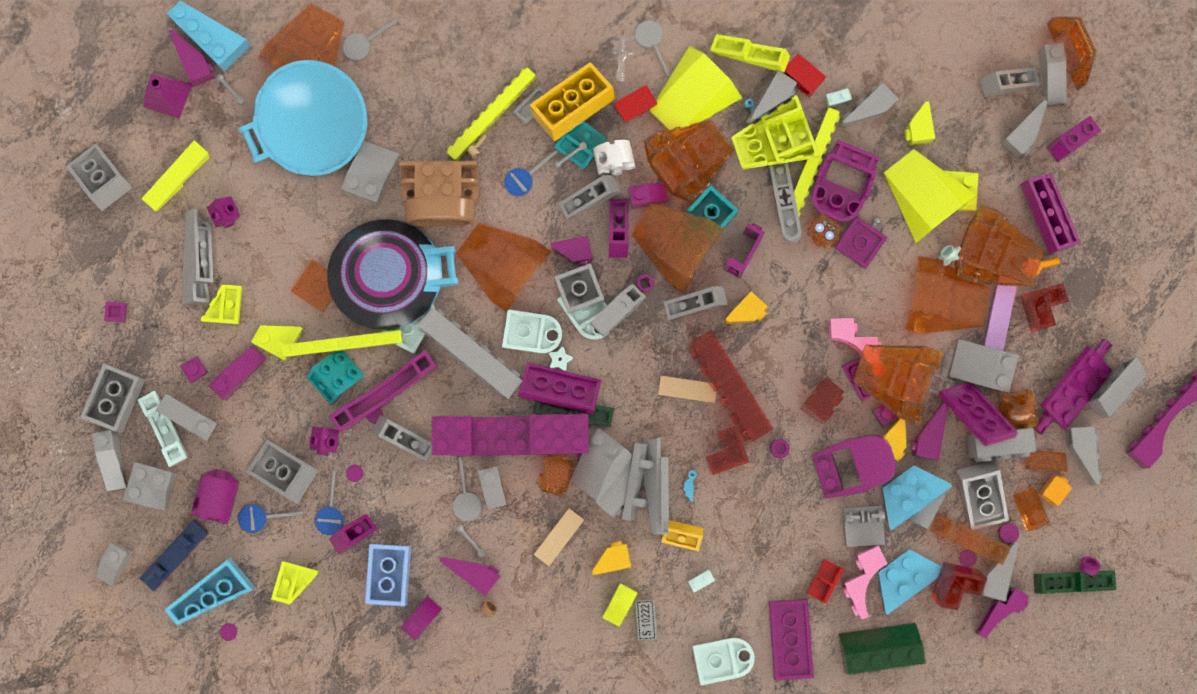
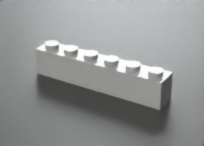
[417,307,522,400]

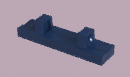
[139,520,209,591]

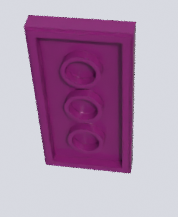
[518,362,602,414]
[939,382,1018,447]
[769,599,814,681]

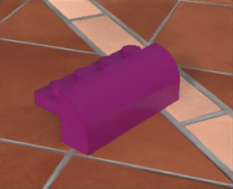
[1020,173,1081,255]

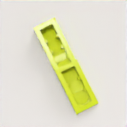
[710,34,790,73]
[142,140,210,212]

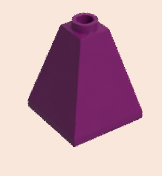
[143,71,192,119]

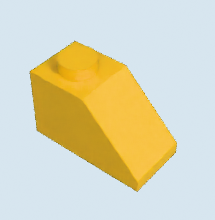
[724,292,768,324]
[882,417,907,462]
[592,541,631,575]

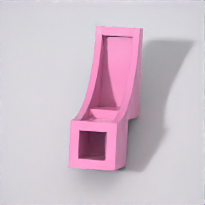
[828,318,882,377]
[843,545,887,619]

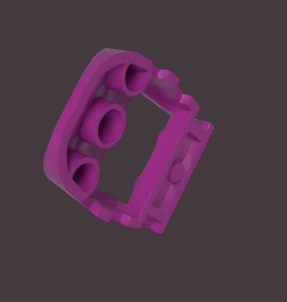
[812,140,880,221]
[811,434,897,499]

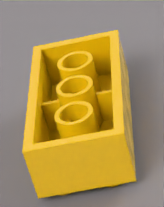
[530,62,615,142]

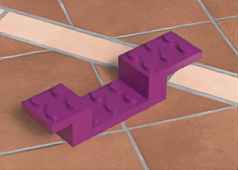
[432,414,589,456]

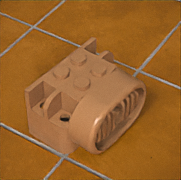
[399,161,480,226]

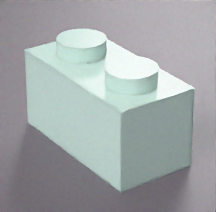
[824,88,852,108]
[687,570,715,592]

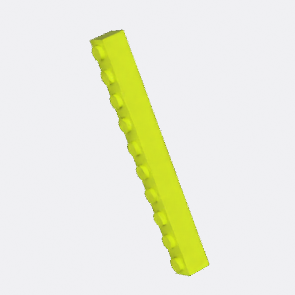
[447,68,536,161]
[794,108,840,217]
[280,330,403,357]

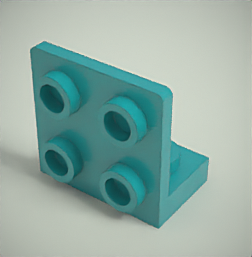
[306,350,364,406]

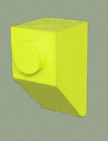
[904,101,935,146]
[602,583,637,627]

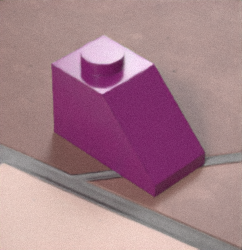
[628,183,669,209]
[551,236,593,266]
[329,514,377,555]
[400,597,442,641]

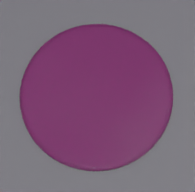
[367,409,384,424]
[346,465,363,482]
[959,550,977,567]
[220,623,237,641]

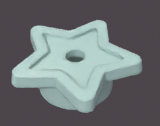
[938,245,961,266]
[549,347,573,371]

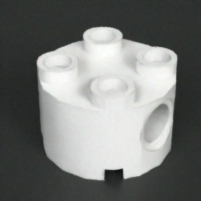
[593,140,636,176]

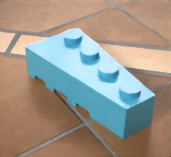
[167,1,251,72]
[165,557,255,625]

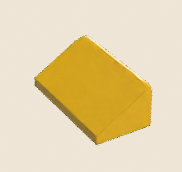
[661,520,704,552]

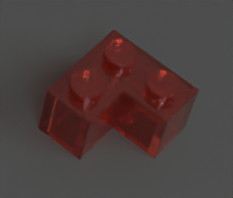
[1021,283,1069,333]
[800,377,844,422]
[705,426,750,475]
[931,562,988,610]

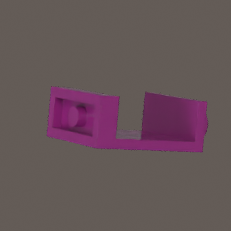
[1046,116,1101,162]
[723,223,765,278]

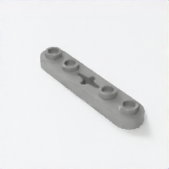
[769,162,802,243]

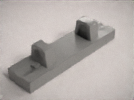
[622,443,654,521]

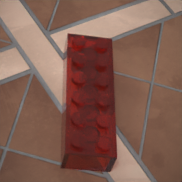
[688,330,773,443]

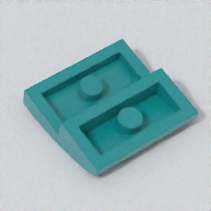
[554,121,608,170]

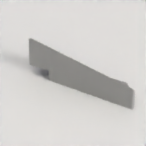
[182,209,213,305]
[638,438,669,535]

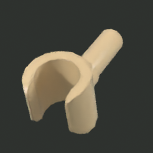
[467,134,487,160]

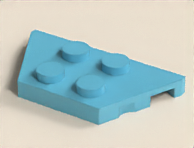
[883,466,953,530]
[877,549,947,615]

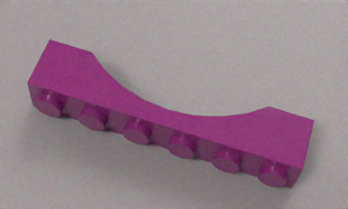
[329,350,438,433]
[1126,370,1197,469]

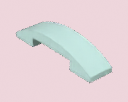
[138,391,187,467]

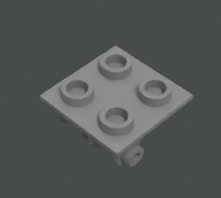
[843,506,885,547]

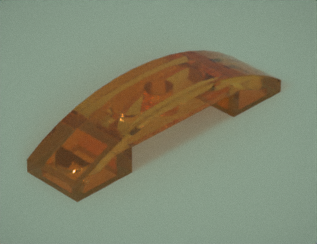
[930,514,1011,565]

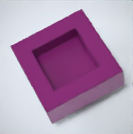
[104,302,127,323]
[180,356,208,383]
[872,401,900,427]

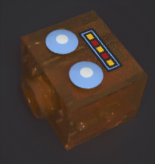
[806,213,843,249]

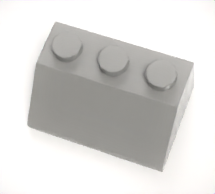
[1087,357,1147,418]

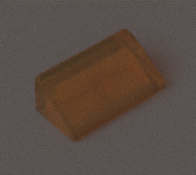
[1025,451,1067,472]
[1013,487,1050,531]

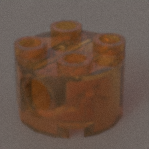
[999,389,1039,430]
[537,454,575,498]

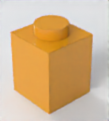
[1038,475,1072,506]

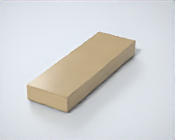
[658,376,718,403]
[534,508,584,566]

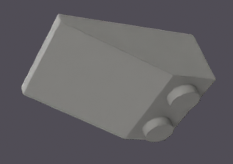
[341,141,400,207]
[66,144,132,211]
[948,339,1019,392]
[571,428,633,502]
[246,439,318,504]
[956,460,1009,530]

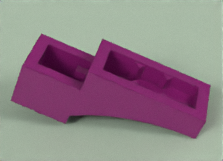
[975,587,1029,639]

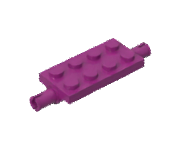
[1032,339,1113,435]

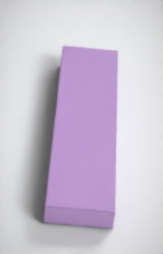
[983,276,1018,350]

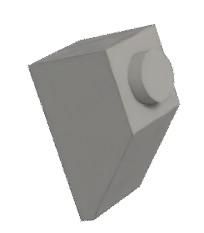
[478,467,507,509]
[96,543,134,587]

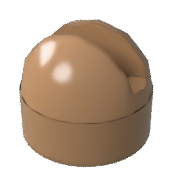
[480,599,497,617]

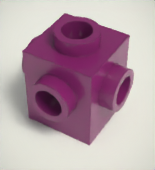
[207,196,240,228]
[309,427,339,456]

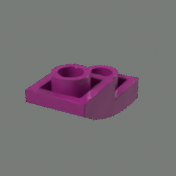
[841,357,879,402]

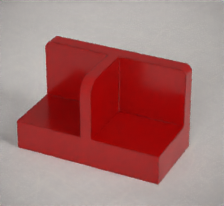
[783,54,826,98]
[614,85,657,123]
[806,559,844,604]

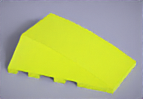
[649,46,742,137]
[731,95,820,169]
[884,149,977,243]

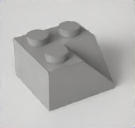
[554,263,604,313]
[123,462,178,510]

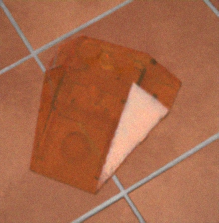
[258,4,344,69]
[1047,16,1097,91]
[643,120,734,202]
[632,203,724,293]
[955,205,1045,287]
[456,223,551,313]
[905,256,990,334]
[853,345,944,426]

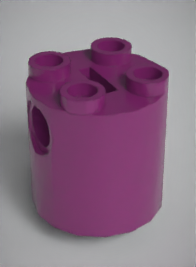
[191,469,240,525]

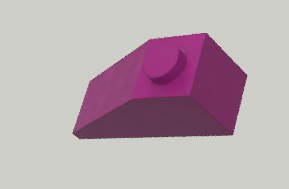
[169,30,215,87]
[609,199,629,258]
[208,346,267,401]
[911,402,948,460]
[439,557,501,596]

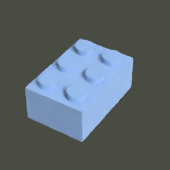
[365,544,411,606]

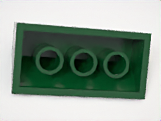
[838,623,926,675]

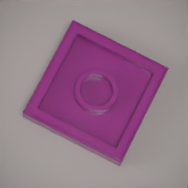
[834,217,888,269]

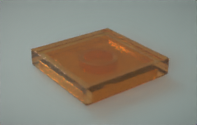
[291,260,332,313]

